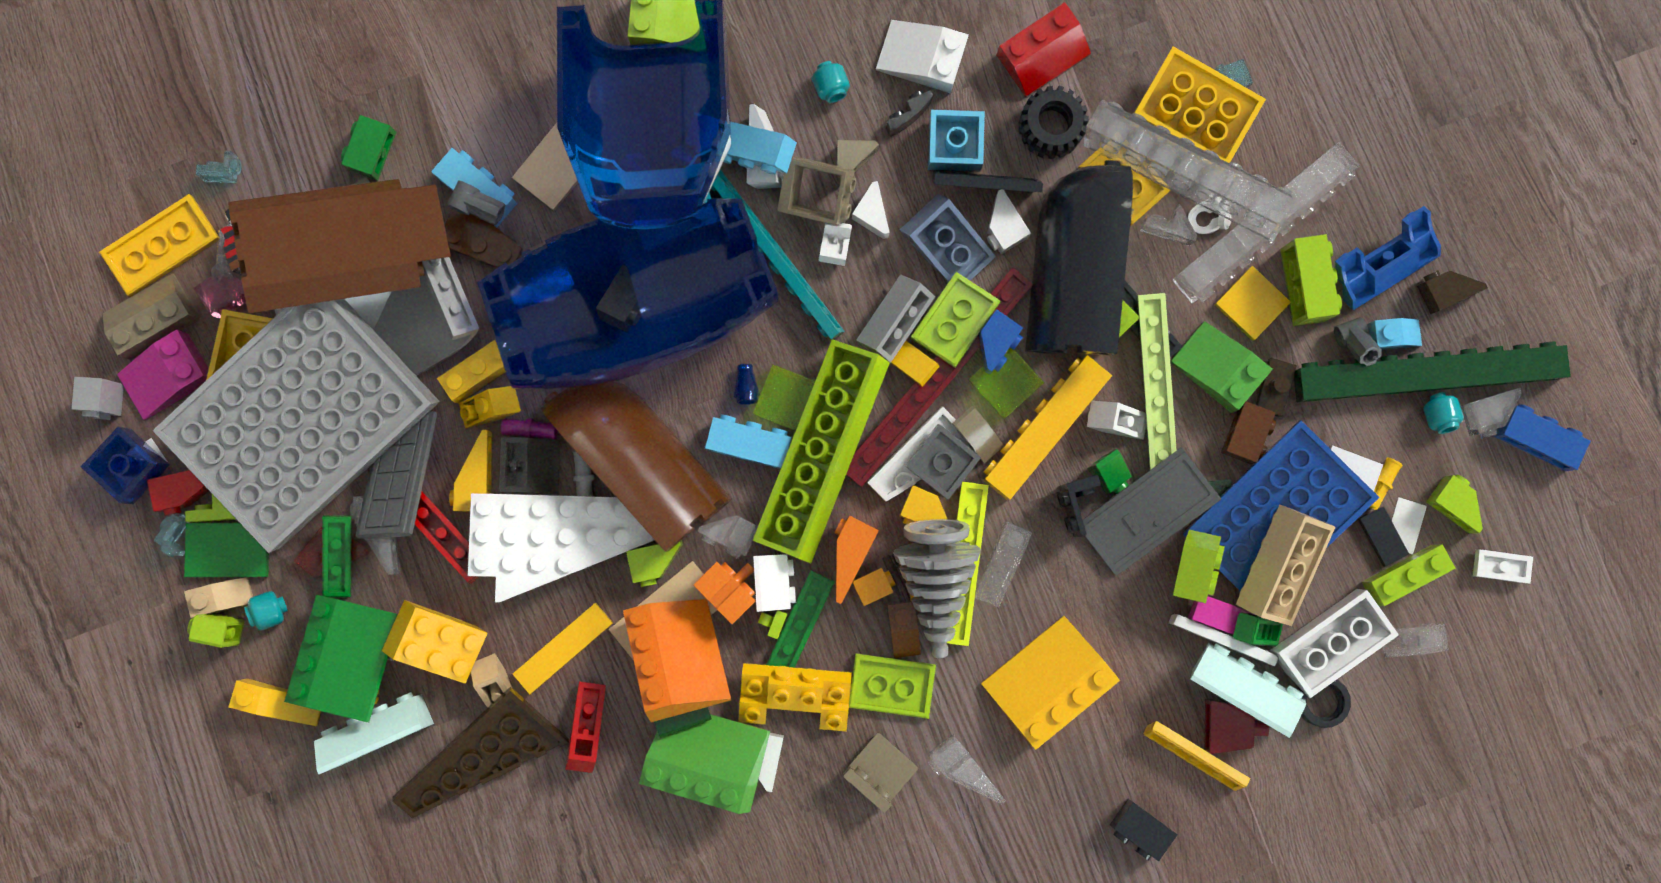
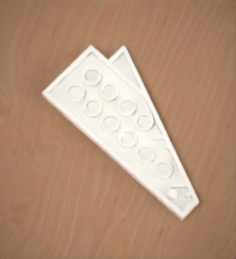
[468,493,655,603]

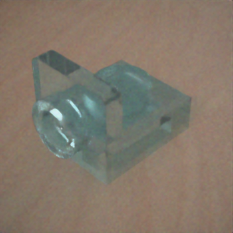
[1214,59,1253,87]
[196,151,241,183]

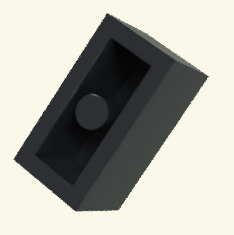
[1110,799,1178,861]

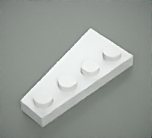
[866,406,972,501]

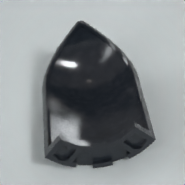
[1025,160,1133,356]

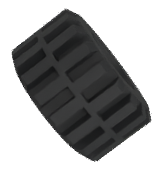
[1019,86,1089,159]

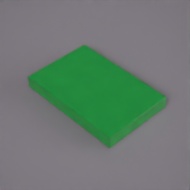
[184,523,269,577]

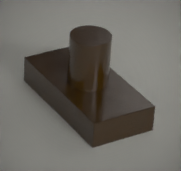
[1256,358,1297,417]

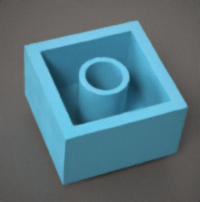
[928,110,985,172]

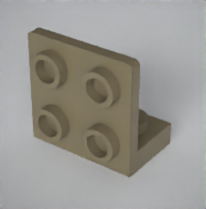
[843,733,918,813]

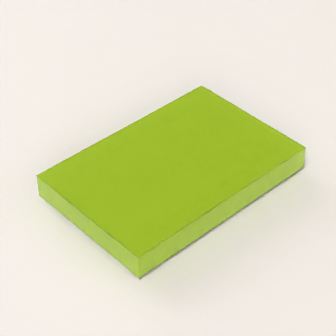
[911,272,1001,368]
[849,653,936,719]

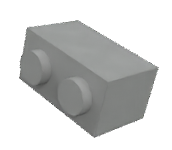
[71,377,124,420]

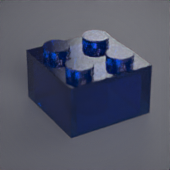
[80,426,170,504]

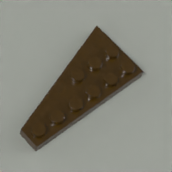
[392,687,569,818]

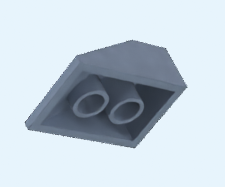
[899,194,996,283]

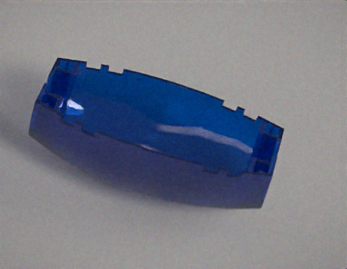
[477,199,778,389]

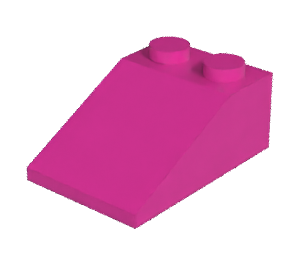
[117,330,209,420]

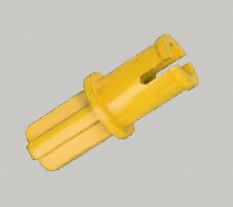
[1369,457,1403,510]

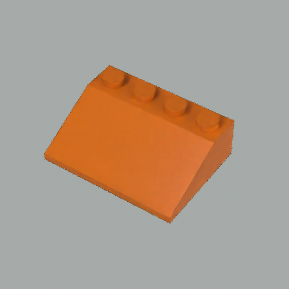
[623,599,731,722]

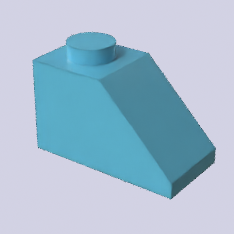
[1367,318,1422,350]

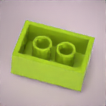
[1280,234,1342,326]

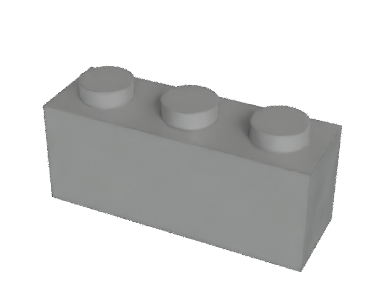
[856,274,935,363]

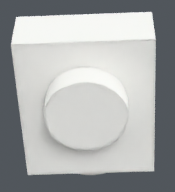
[819,223,852,266]

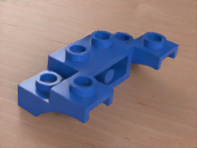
[1335,206,1441,310]

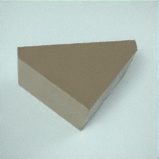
[837,140,879,186]

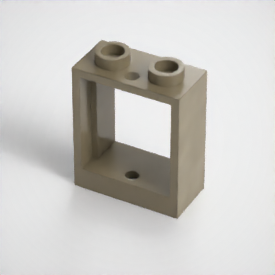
[777,156,856,225]

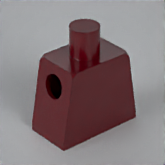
[1204,699,1269,754]

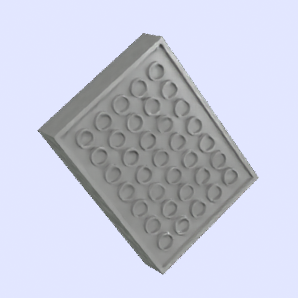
[152,299,440,553]

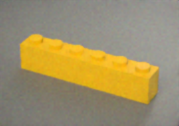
[983,355,1112,501]

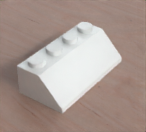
[1270,589,1399,698]

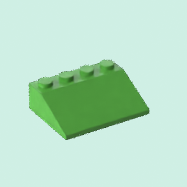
[639,714,770,814]

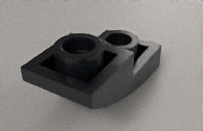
[886,90,933,137]

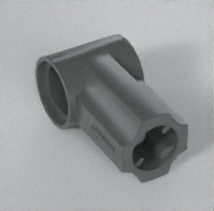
[447,180,506,225]
[1334,317,1382,366]

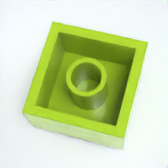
[1173,529,1225,603]

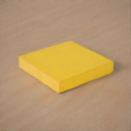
[1214,266,1291,341]

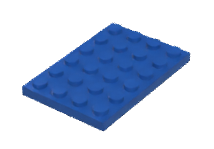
[1182,420,1380,591]

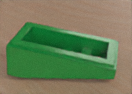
[1233,613,1283,646]

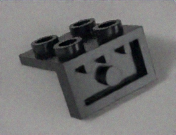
[1057,475,1101,537]

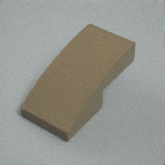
[952,406,1004,464]

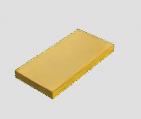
[99,194,220,297]

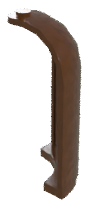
[541,379,732,552]

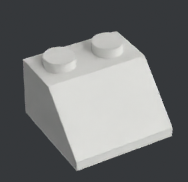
[753,554,796,612]

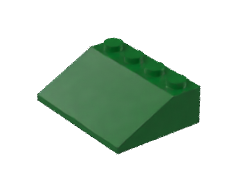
[284,595,398,723]

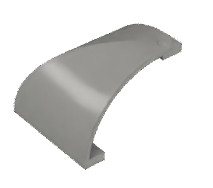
[345,257,479,376]

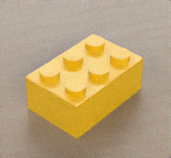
[382,600,487,684]

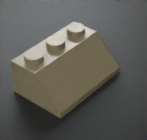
[103,273,200,360]

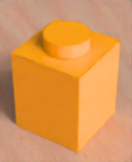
[852,568,895,606]

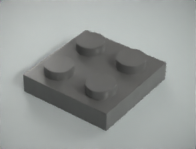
[905,424,981,500]

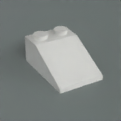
[876,20,968,93]

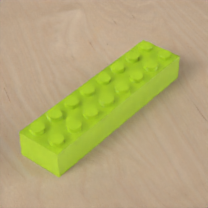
[753,340,890,563]

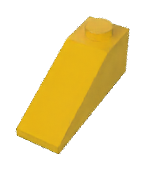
[449,430,492,512]
[229,679,322,726]

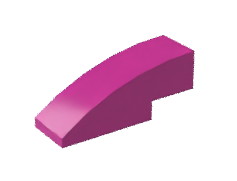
[1188,596,1263,646]

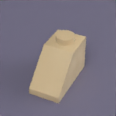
[184,577,253,618]
[471,653,512,708]

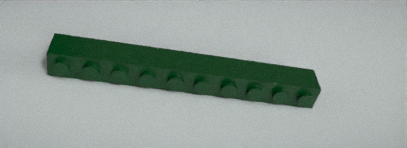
[1294,341,1571,403]

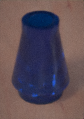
[734,364,760,405]

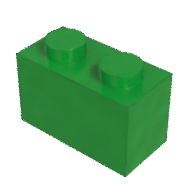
[341,115,396,181]

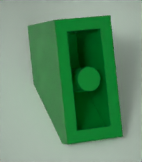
[1087,449,1132,494]

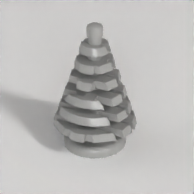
[893,519,981,659]

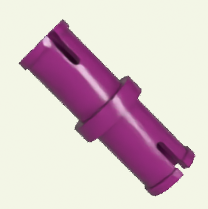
[501,418,558,440]

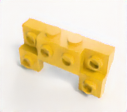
[738,663,852,732]

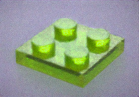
[968,347,1044,419]
[753,364,815,431]

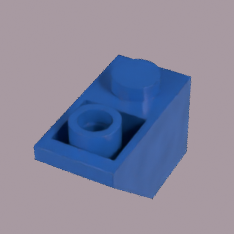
[979,309,1023,375]

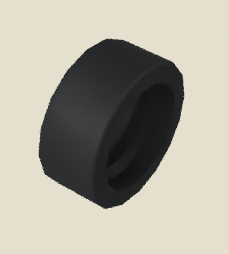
[1297,679,1351,728]

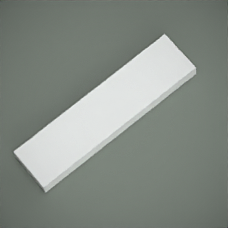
[1169,614,1278,666]

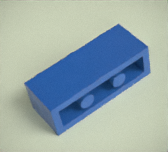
[1493,404,1591,471]

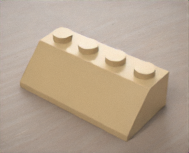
[1236,505,1335,626]

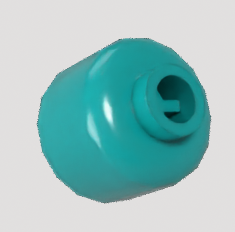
[812,61,850,103]
[1423,392,1464,434]
[244,591,288,630]

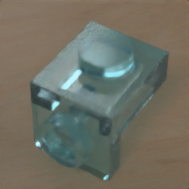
[154,513,189,557]

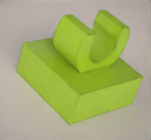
[758,610,788,639]

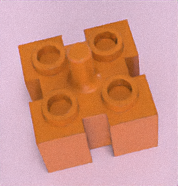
[694,562,756,624]

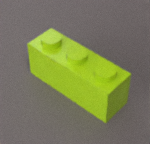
[1361,544,1456,606]

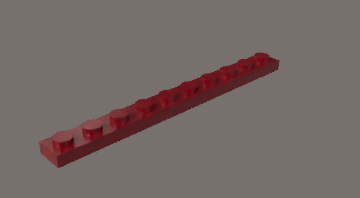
[846,268,1033,487]

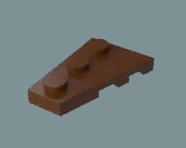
[445,209,523,274]

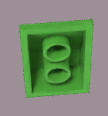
[1170,321,1273,413]

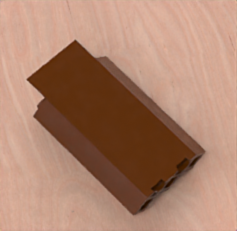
[228,179,451,313]

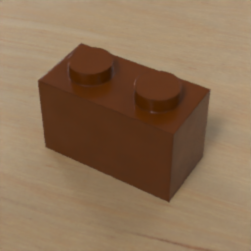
[1221,401,1276,464]

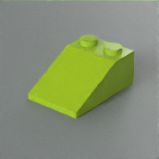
[628,0,714,53]

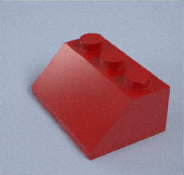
[996,2,1091,97]

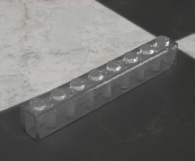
[1172,142,1360,304]

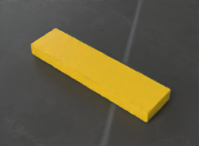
[513,603,613,694]
[1143,721,1250,791]

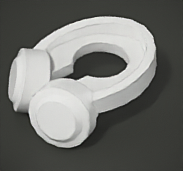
[1188,197,1231,234]

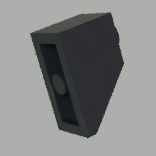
[596,265,641,333]

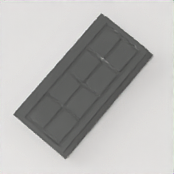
[355,411,437,539]
[1083,447,1221,576]

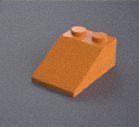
[834,515,879,604]

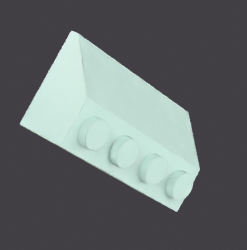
[1190,643,1306,738]
[314,692,434,774]

